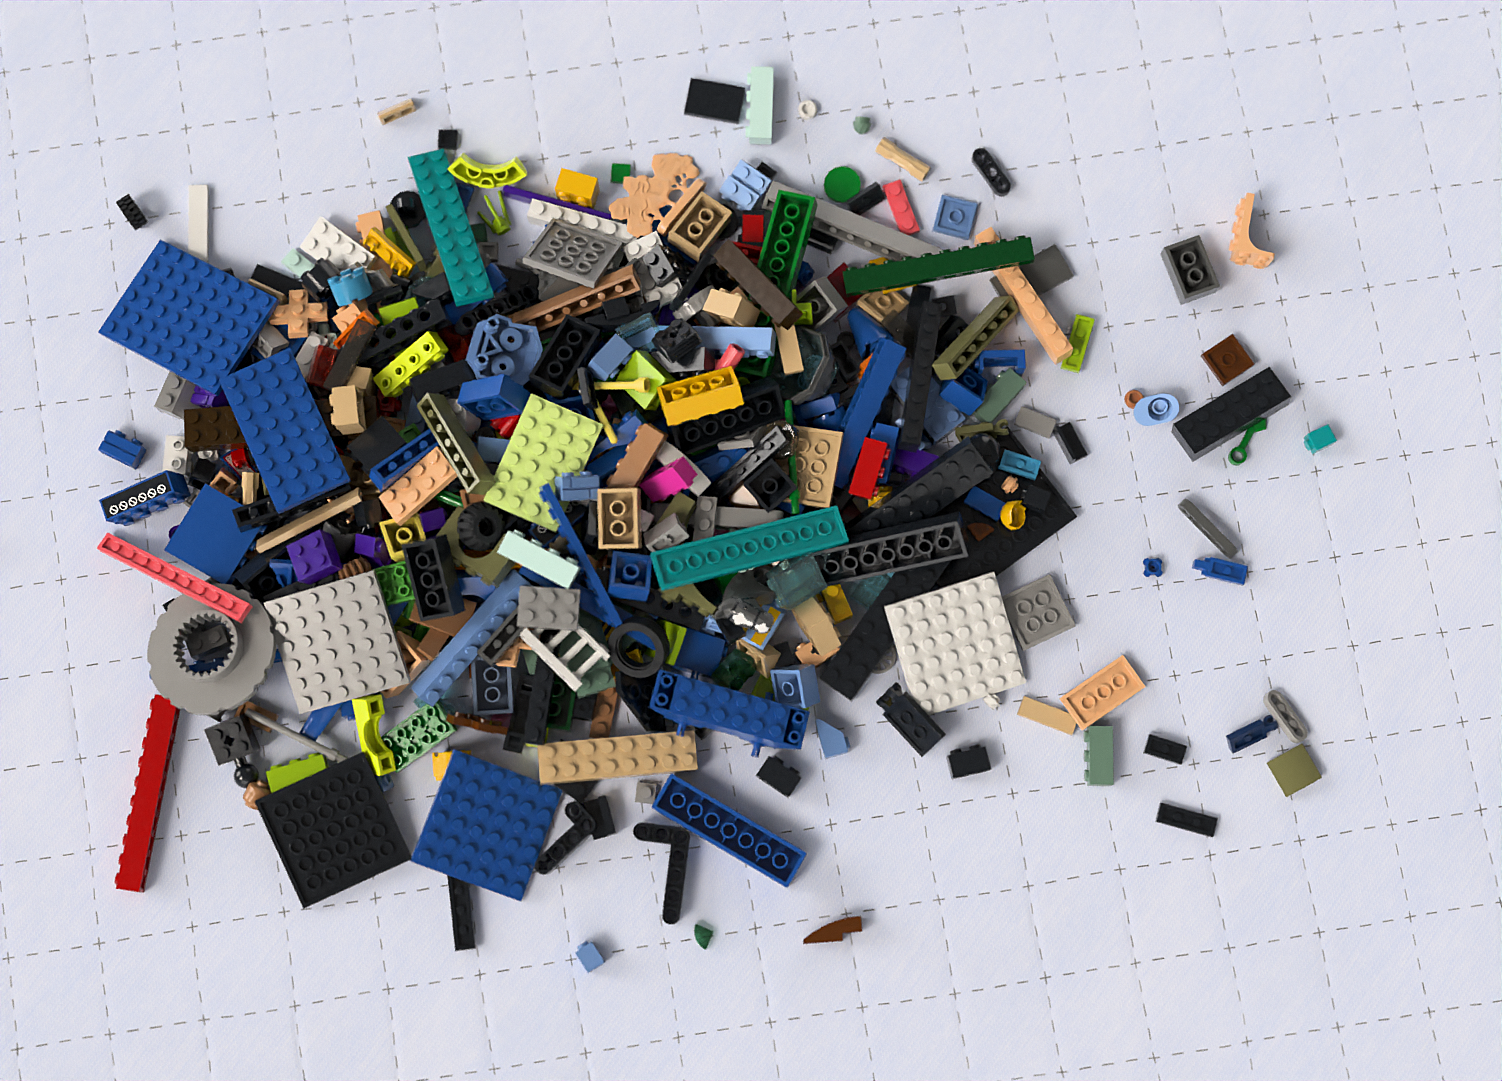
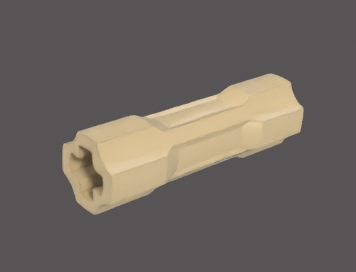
[875,137,931,182]
[242,472,260,506]

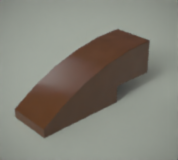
[803,916,862,944]

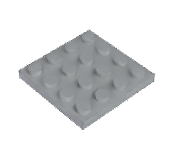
[523,218,623,288]

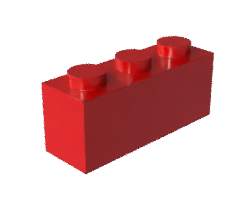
[849,437,891,501]

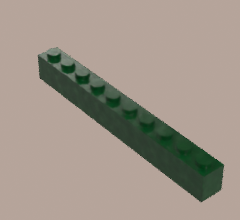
[843,235,1035,297]

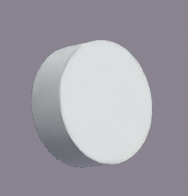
[798,100,817,120]

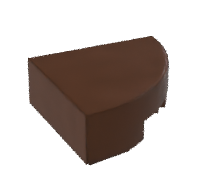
[967,523,994,542]

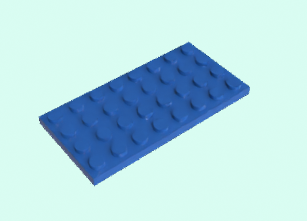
[219,348,351,514]

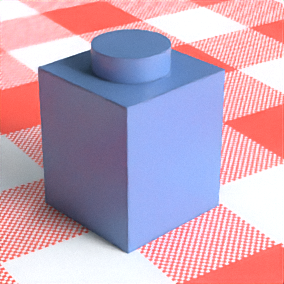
[575,941,605,973]

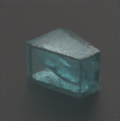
[766,553,827,610]

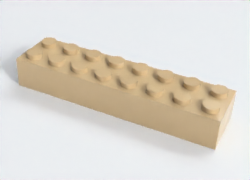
[537,730,698,785]

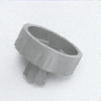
[673,285,719,327]

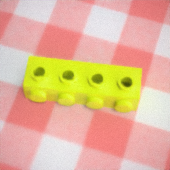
[373,331,449,398]

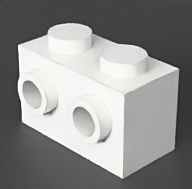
[162,435,195,478]

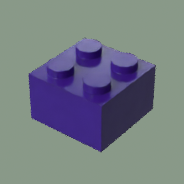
[286,530,343,585]

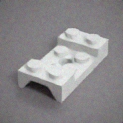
[622,231,688,314]

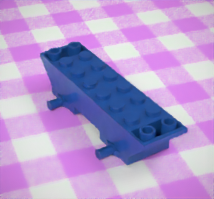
[649,669,810,758]

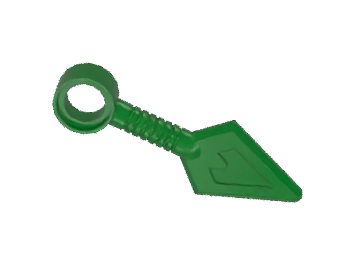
[1228,418,1267,466]

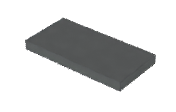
[989,244,1074,297]

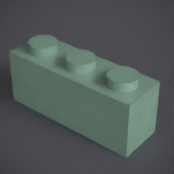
[972,367,1027,423]
[1083,726,1114,786]

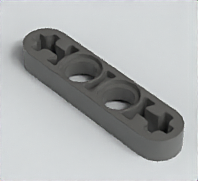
[1178,499,1238,559]

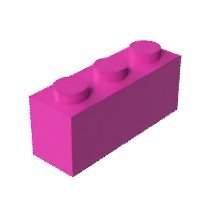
[639,456,698,503]

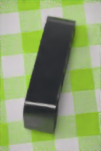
[534,801,598,875]

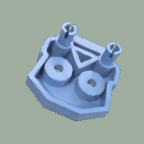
[465,314,543,386]

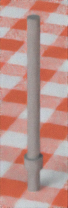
[245,708,348,762]

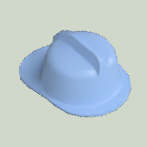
[1134,393,1179,426]

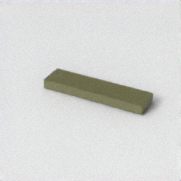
[385,204,427,272]

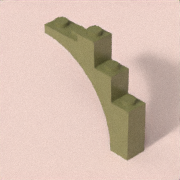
[655,492,718,618]

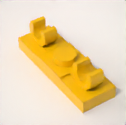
[363,227,416,277]

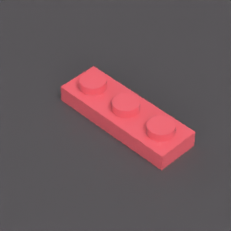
[882,180,920,236]

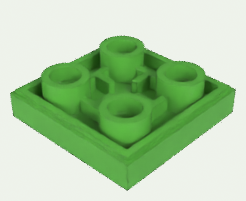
[372,561,415,607]

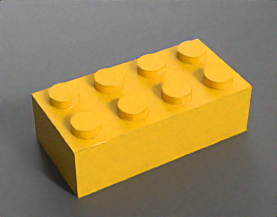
[656,366,744,426]

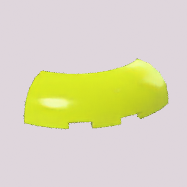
[448,152,527,188]

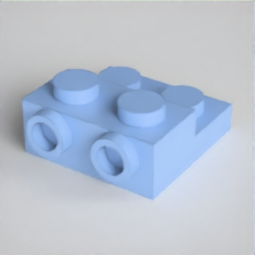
[719,160,773,211]

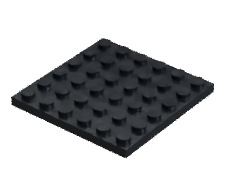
[254,751,412,909]

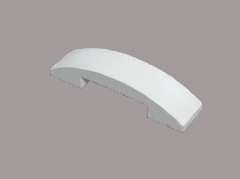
[655,441,711,497]

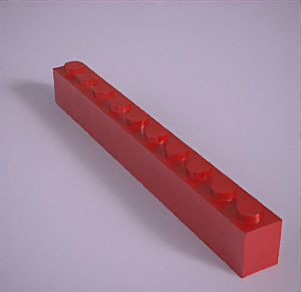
[114,694,180,893]

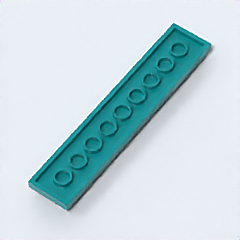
[408,148,494,307]
[650,505,849,591]

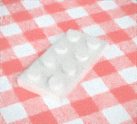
[300,216,378,271]

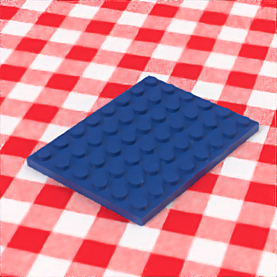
[98,240,280,396]

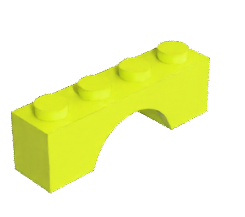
[352,694,396,776]

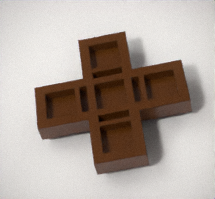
[446,712,508,735]

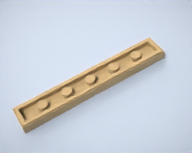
[256,487,362,553]

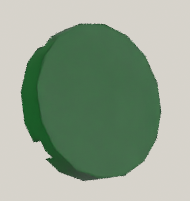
[824,166,861,204]

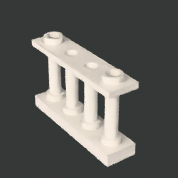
[520,624,610,692]

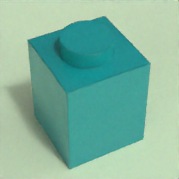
[1304,424,1337,454]

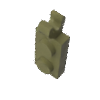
[955,419,1009,442]

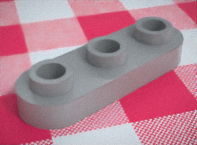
[1263,690,1307,743]

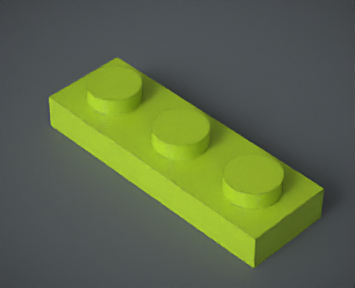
[1061,314,1095,373]

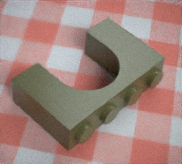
[436,506,516,588]

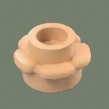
[1001,476,1019,494]

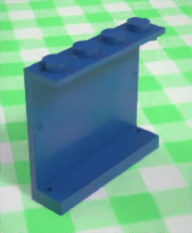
[164,484,268,585]

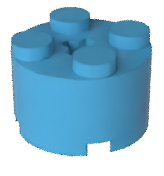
[327,266,373,306]

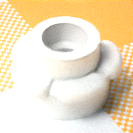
[983,693,1000,710]

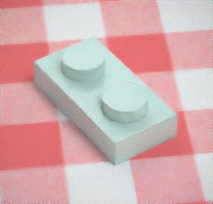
[281,248,315,280]

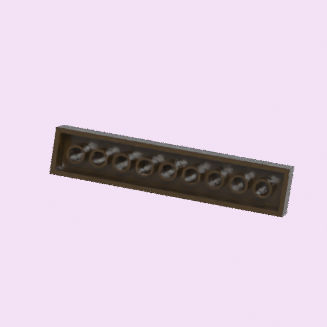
[184,396,381,452]

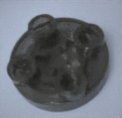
[762,420,799,460]

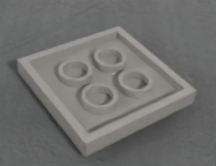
[1002,574,1076,651]

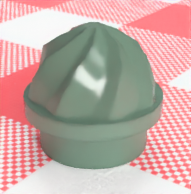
[853,117,872,135]

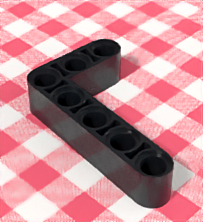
[454,285,557,336]
[633,823,690,925]

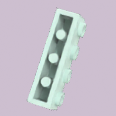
[746,66,774,144]
[497,530,581,589]

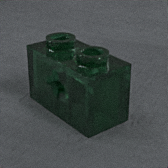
[711,648,757,691]

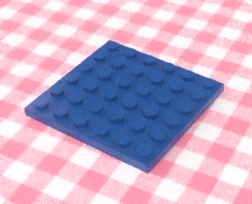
[410,749,562,902]

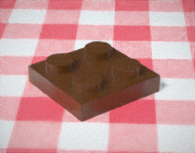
[1201,334,1254,387]

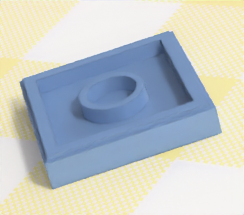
[932,195,978,240]

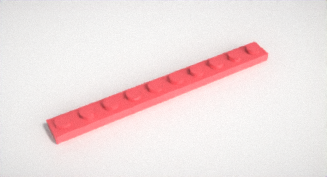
[97,533,252,623]

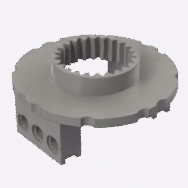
[147,583,276,722]

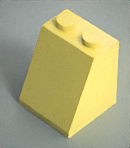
[379,512,426,563]

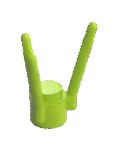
[477,190,512,236]

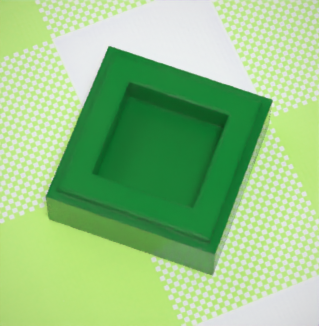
[611,163,631,184]

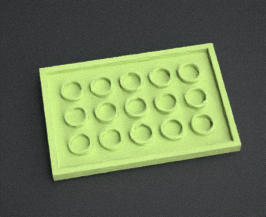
[483,394,603,533]

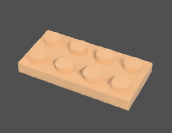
[379,446,458,526]
[1060,655,1146,730]

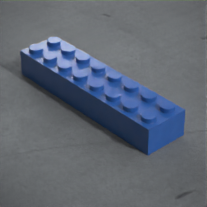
[651,773,807,888]

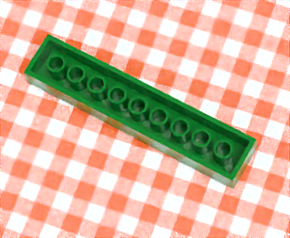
[734,190,818,380]

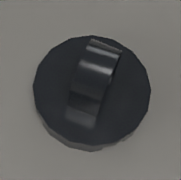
[390,191,426,229]

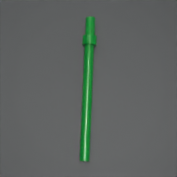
[784,400,801,515]

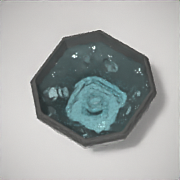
[771,325,837,405]

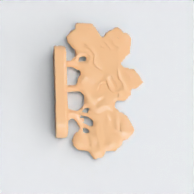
[609,153,706,238]

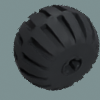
[457,502,505,551]

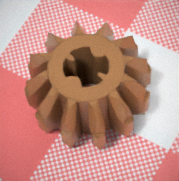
[338,557,372,580]

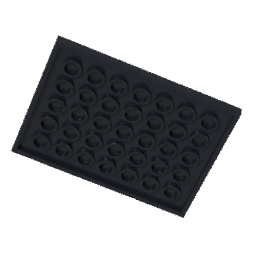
[930,426,1077,588]

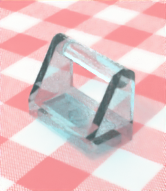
[616,312,660,355]

